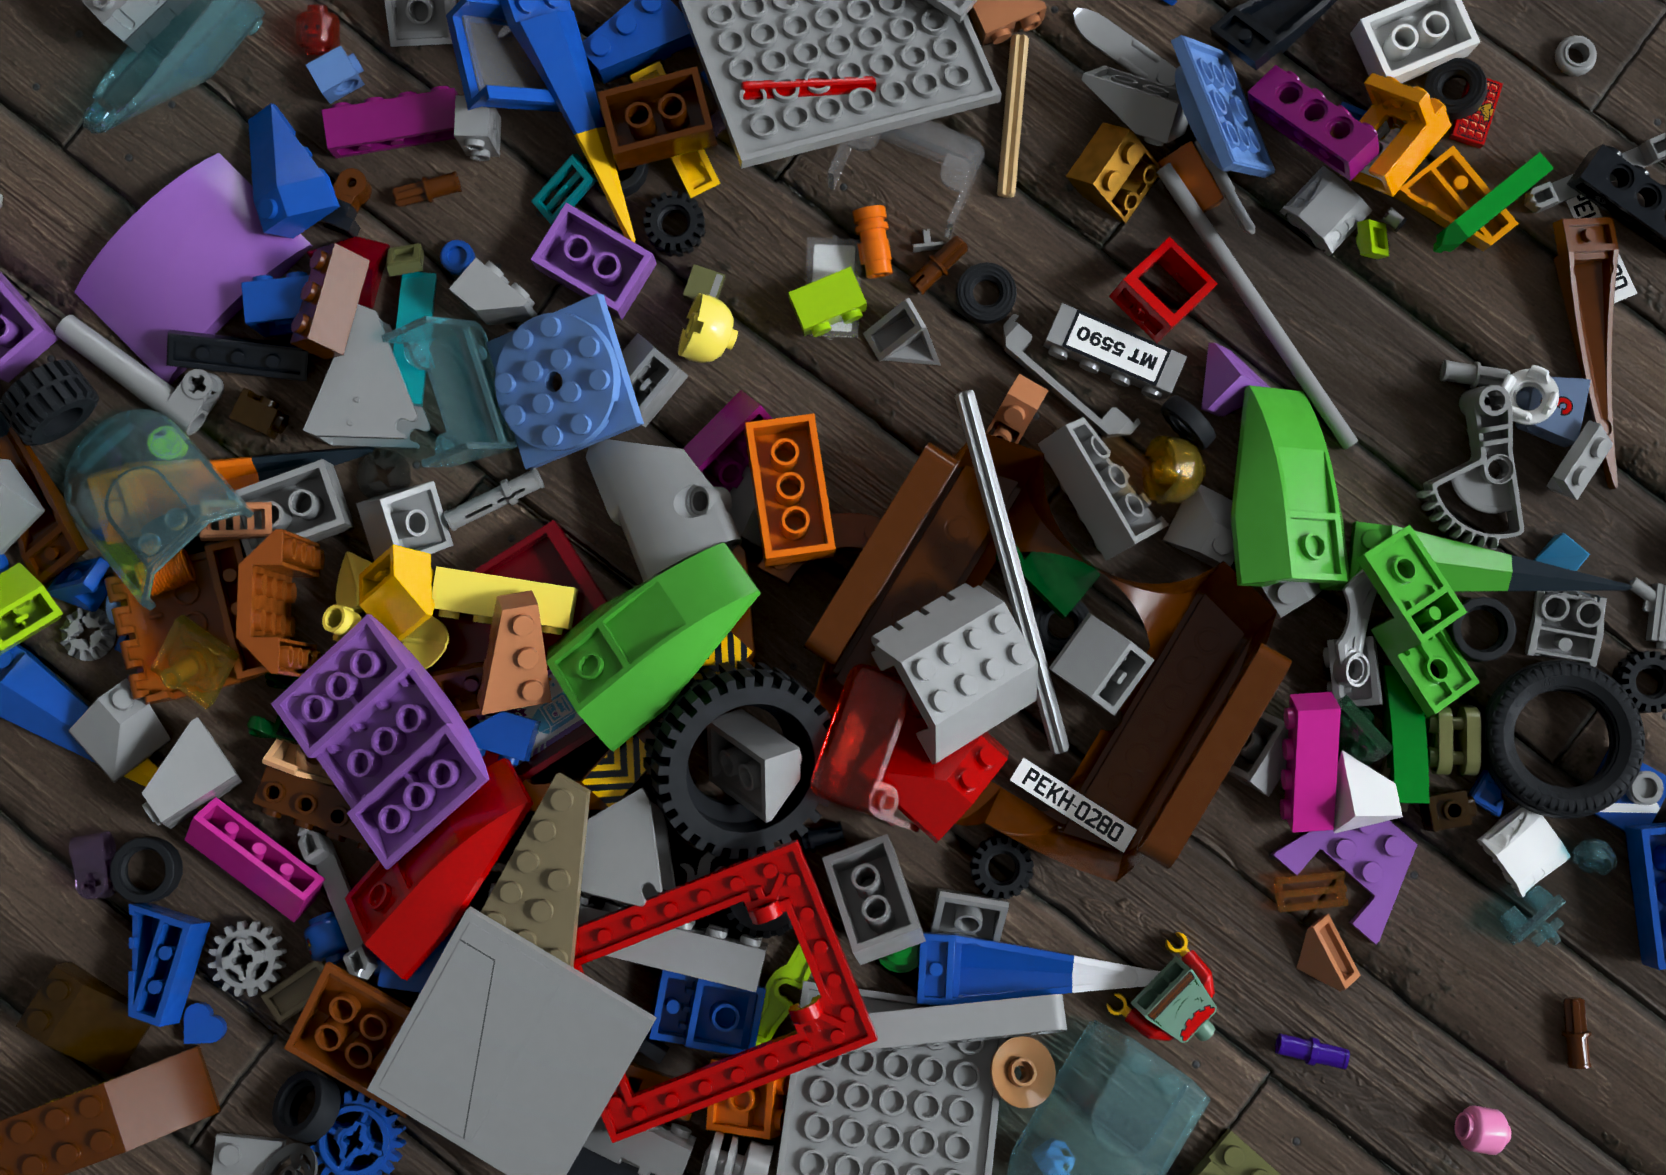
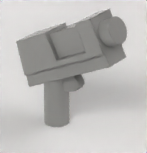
[1629,577,1666,650]

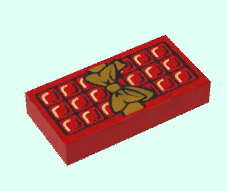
[1449,78,1503,149]

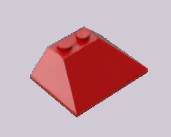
[857,704,1009,843]

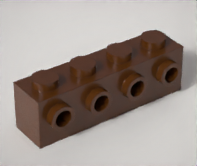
[252,765,374,854]

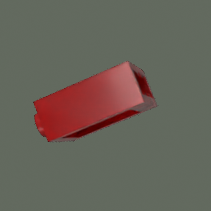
[1109,237,1218,343]

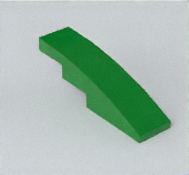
[1382,665,1430,803]

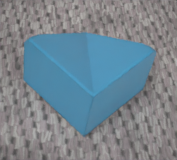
[1534,533,1590,571]

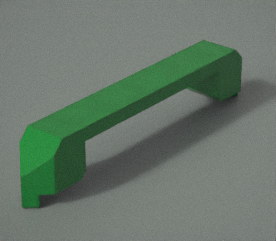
[1433,152,1554,253]

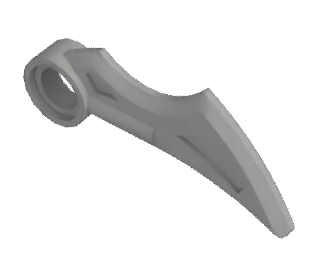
[1194,141,1255,235]
[1333,569,1377,687]

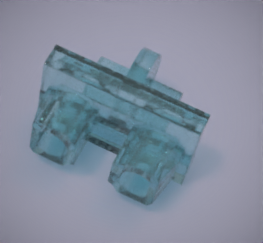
[1499,884,1566,947]

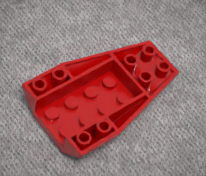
[345,758,533,981]

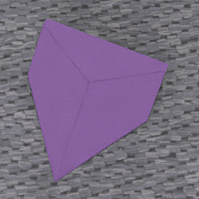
[1201,343,1271,416]

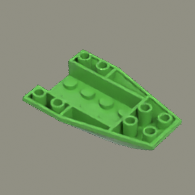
[1231,385,1350,591]
[546,542,761,752]

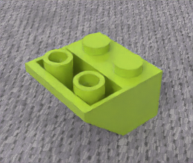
[0,562,63,655]

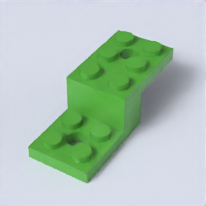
[1356,525,1480,718]

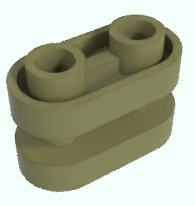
[1425,706,1481,776]

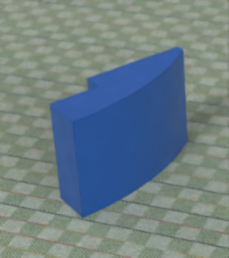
[647,969,766,1055]

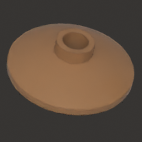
[990,1036,1056,1109]

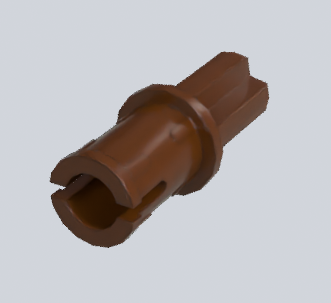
[393,171,462,207]
[908,236,968,295]
[1562,997,1591,1069]

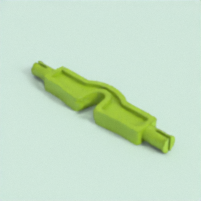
[756,943,811,1046]

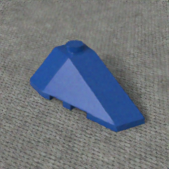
[248,103,340,239]

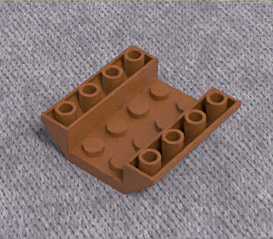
[236,529,325,677]

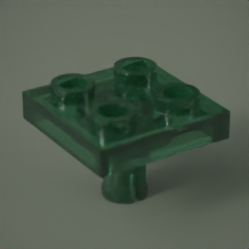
[1337,695,1393,766]

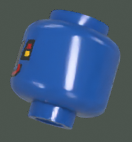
[304,911,349,964]

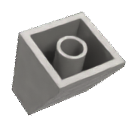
[142,717,243,829]

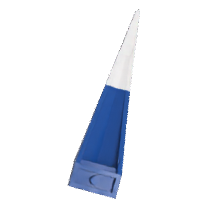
[916,932,1161,1005]

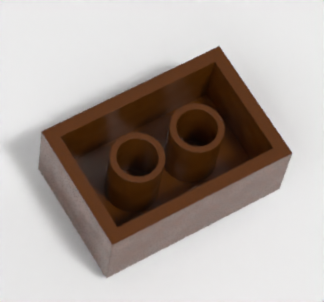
[598,66,717,171]

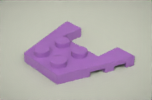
[1271,820,1417,944]

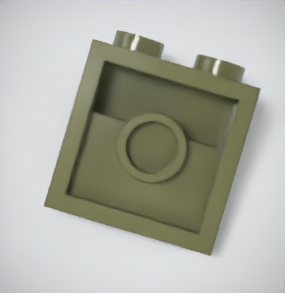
[1189,1128,1281,1175]

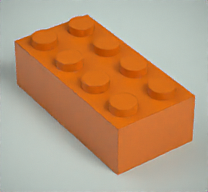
[744,413,836,566]

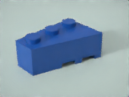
[582,0,695,84]
[128,903,211,1027]

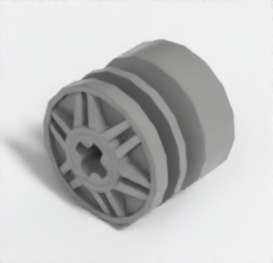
[700,1131,774,1175]

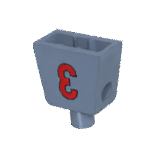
[1515,377,1591,447]

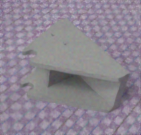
[303,304,431,449]
[581,788,676,907]

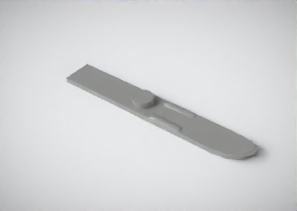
[1073,8,1176,88]

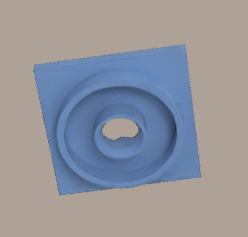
[1171,35,1275,178]

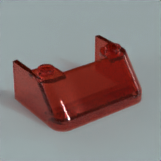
[811,664,922,832]

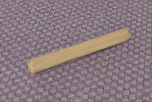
[997,34,1029,198]

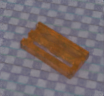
[1274,870,1349,913]

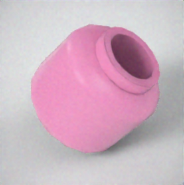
[1454,1105,1511,1155]

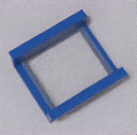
[446,0,572,112]

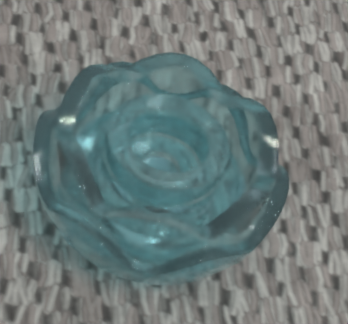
[1572,839,1617,875]

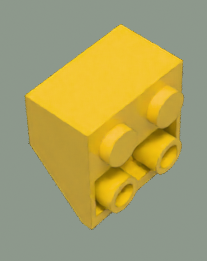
[359,544,435,642]

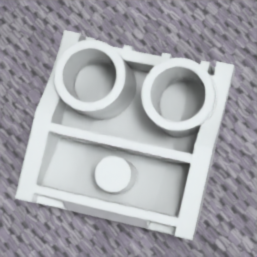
[1477,806,1571,898]

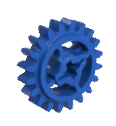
[310,1089,407,1175]

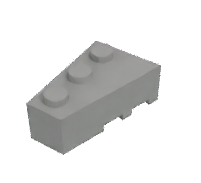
[583,1116,697,1175]

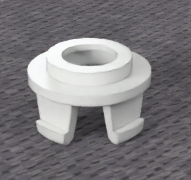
[1501,365,1559,425]

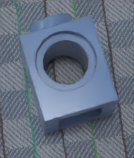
[306,45,365,104]

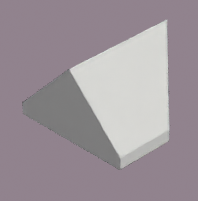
[1333,750,1403,833]

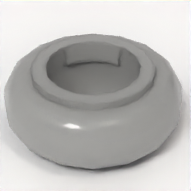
[1555,35,1597,76]

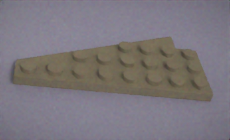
[481,772,591,968]

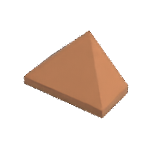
[1296,914,1361,991]

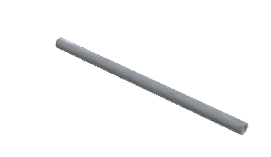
[1156,163,1358,450]

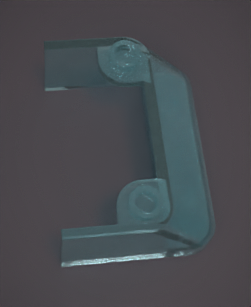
[381,316,518,467]

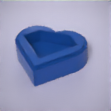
[184,1002,227,1044]

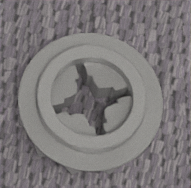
[59,608,116,661]

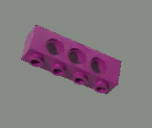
[1247,65,1379,181]

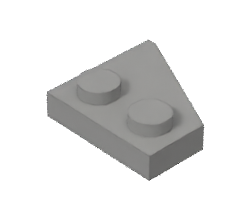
[211,1132,286,1175]

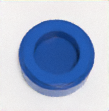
[440,240,476,275]

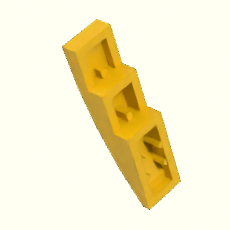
[629,61,721,198]

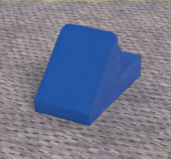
[47,557,111,612]

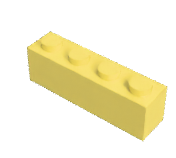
[432,566,578,635]

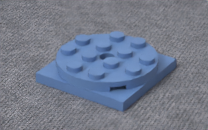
[486,293,644,470]

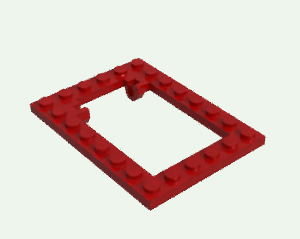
[574,839,878,1143]

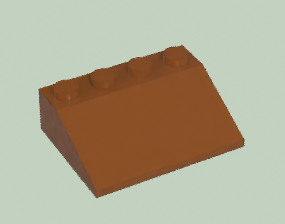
[284,961,412,1118]

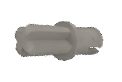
[1440,359,1511,388]

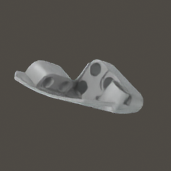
[586,439,743,582]

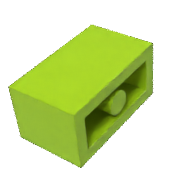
[788,266,867,337]

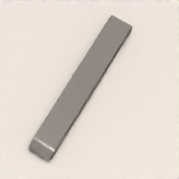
[842,994,1067,1055]

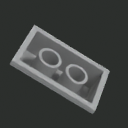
[707,708,802,822]

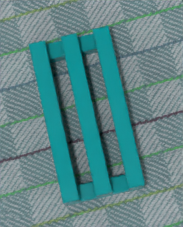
[531,154,598,225]

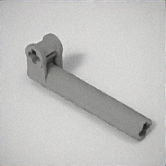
[55,315,224,436]

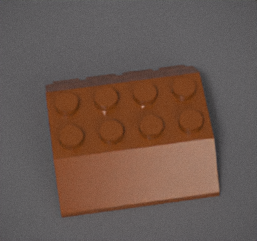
[104,539,269,705]

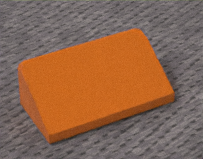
[1158,141,1224,213]

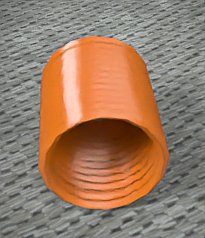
[138,547,196,596]

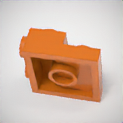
[706,1058,790,1140]

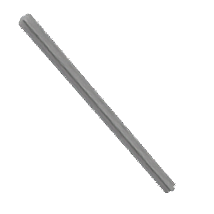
[955,390,1069,754]

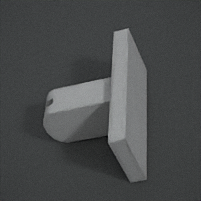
[913,229,943,252]

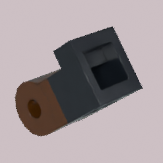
[320,168,372,238]

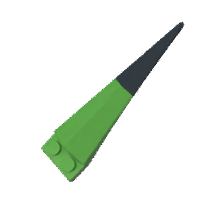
[1348,521,1633,594]

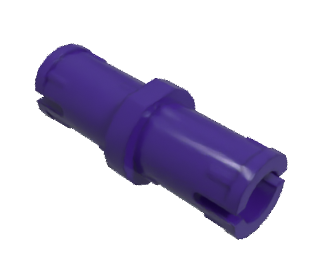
[1275,1033,1350,1070]

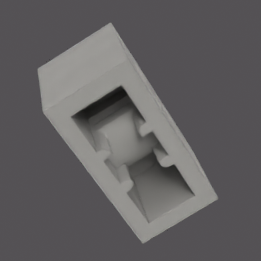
[454,95,501,161]

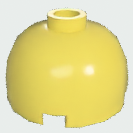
[678,293,738,363]

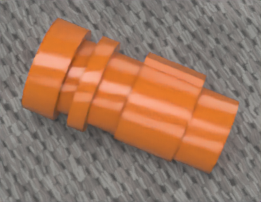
[852,205,893,279]

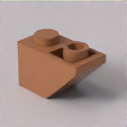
[968,0,1047,46]
[985,374,1049,444]

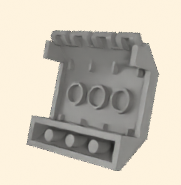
[871,583,1038,765]

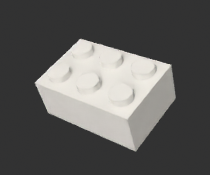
[1350,0,1480,83]

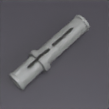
[444,468,545,531]

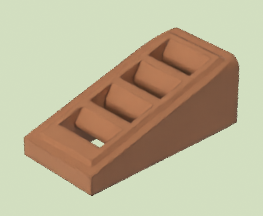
[199,502,272,541]

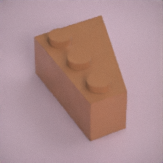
[477,590,552,715]

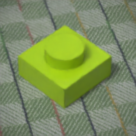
[1356,219,1389,259]

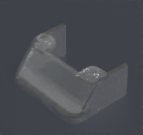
[828,120,985,238]

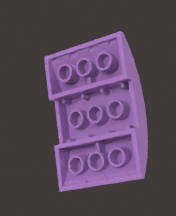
[74,153,313,385]
[271,614,490,869]

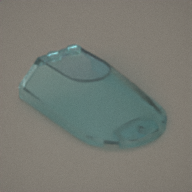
[83,0,266,134]
[64,409,255,611]
[1007,1020,1211,1175]

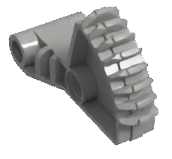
[1416,385,1524,549]

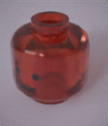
[296,4,340,56]

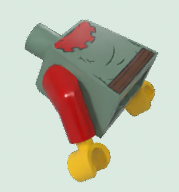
[1106,932,1217,1043]

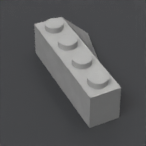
[1038,417,1169,561]

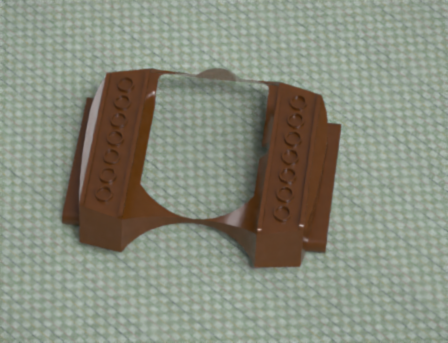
[803,433,1292,882]

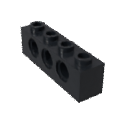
[1567,144,1666,254]

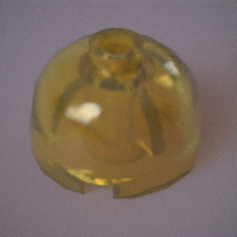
[1142,436,1206,504]

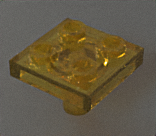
[150,614,240,709]

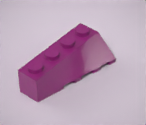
[683,390,773,492]

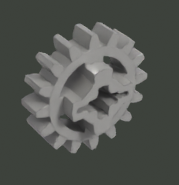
[208,920,287,997]

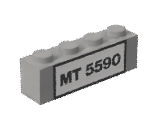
[1043,303,1187,400]

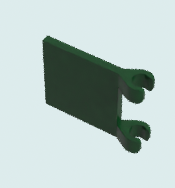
[995,546,1101,619]

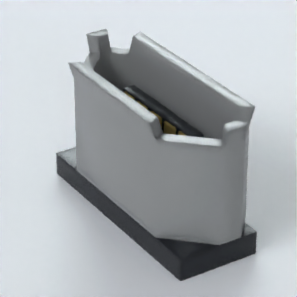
[1381,207,1408,232]

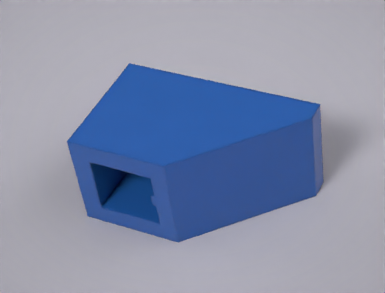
[468,711,541,766]

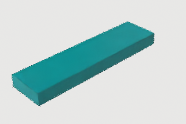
[393,272,437,407]

